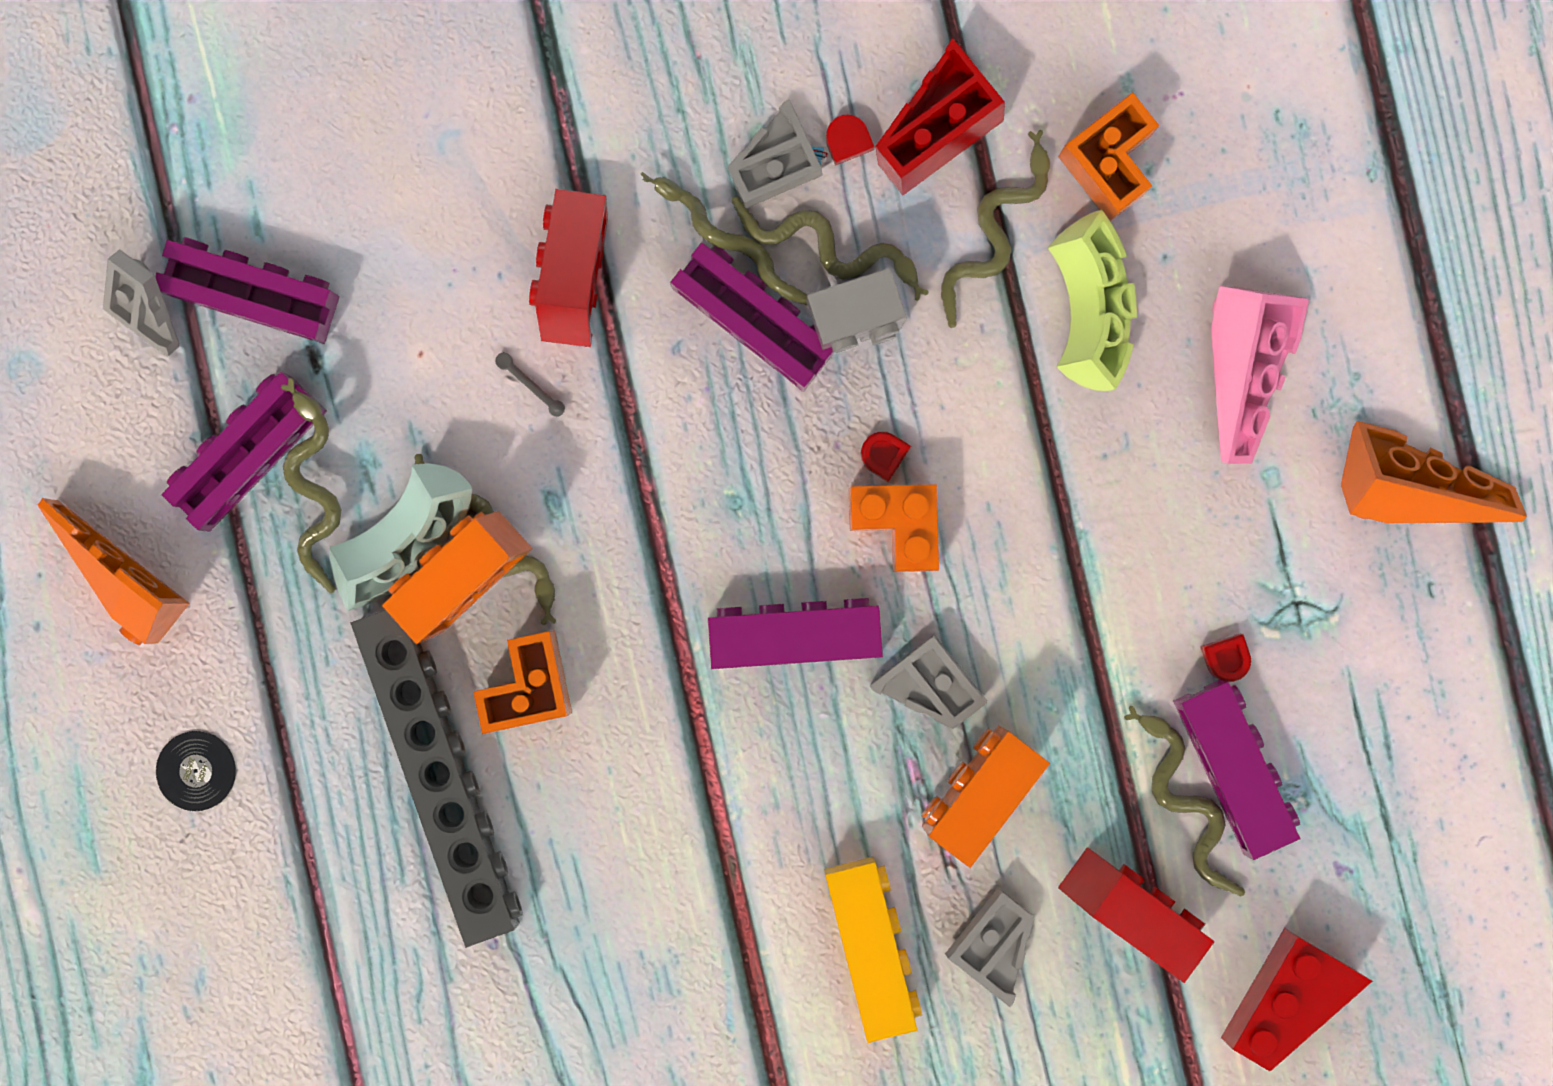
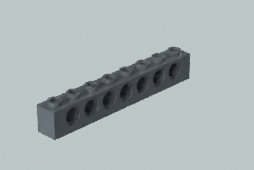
[350,610,523,948]

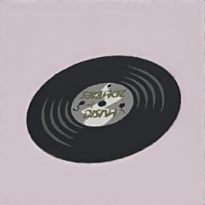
[156,731,236,811]

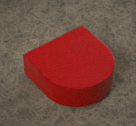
[826,114,875,166]
[861,432,911,482]
[1200,634,1251,682]

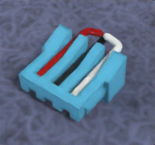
[812,147,828,165]

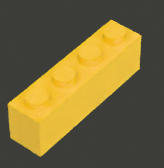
[824,857,922,1043]

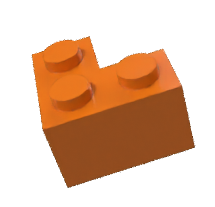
[1058,92,1159,222]
[849,484,939,572]
[473,630,572,734]

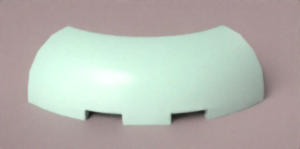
[329,463,472,611]

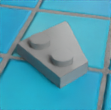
[728,100,823,209]
[103,249,179,357]
[870,634,987,729]
[945,888,1034,1007]

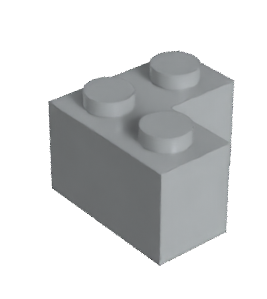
[806,268,906,353]

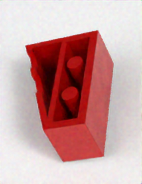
[875,38,1005,195]
[529,189,608,347]
[1058,847,1215,983]
[1221,928,1373,1071]

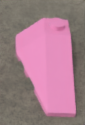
[1211,286,1309,464]

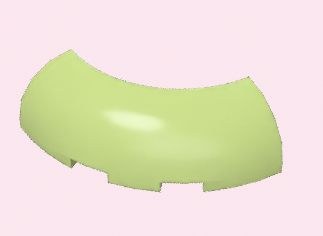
[1048,209,1137,391]

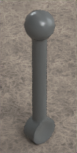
[495,352,565,417]

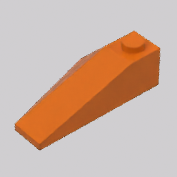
[1341,421,1527,524]
[37,498,190,645]

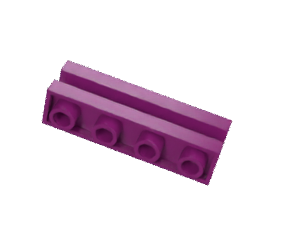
[155,237,340,344]
[670,242,834,392]
[161,372,327,532]
[708,598,883,669]
[1173,680,1301,860]

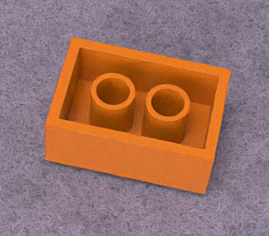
[382,511,533,645]
[921,725,1050,868]

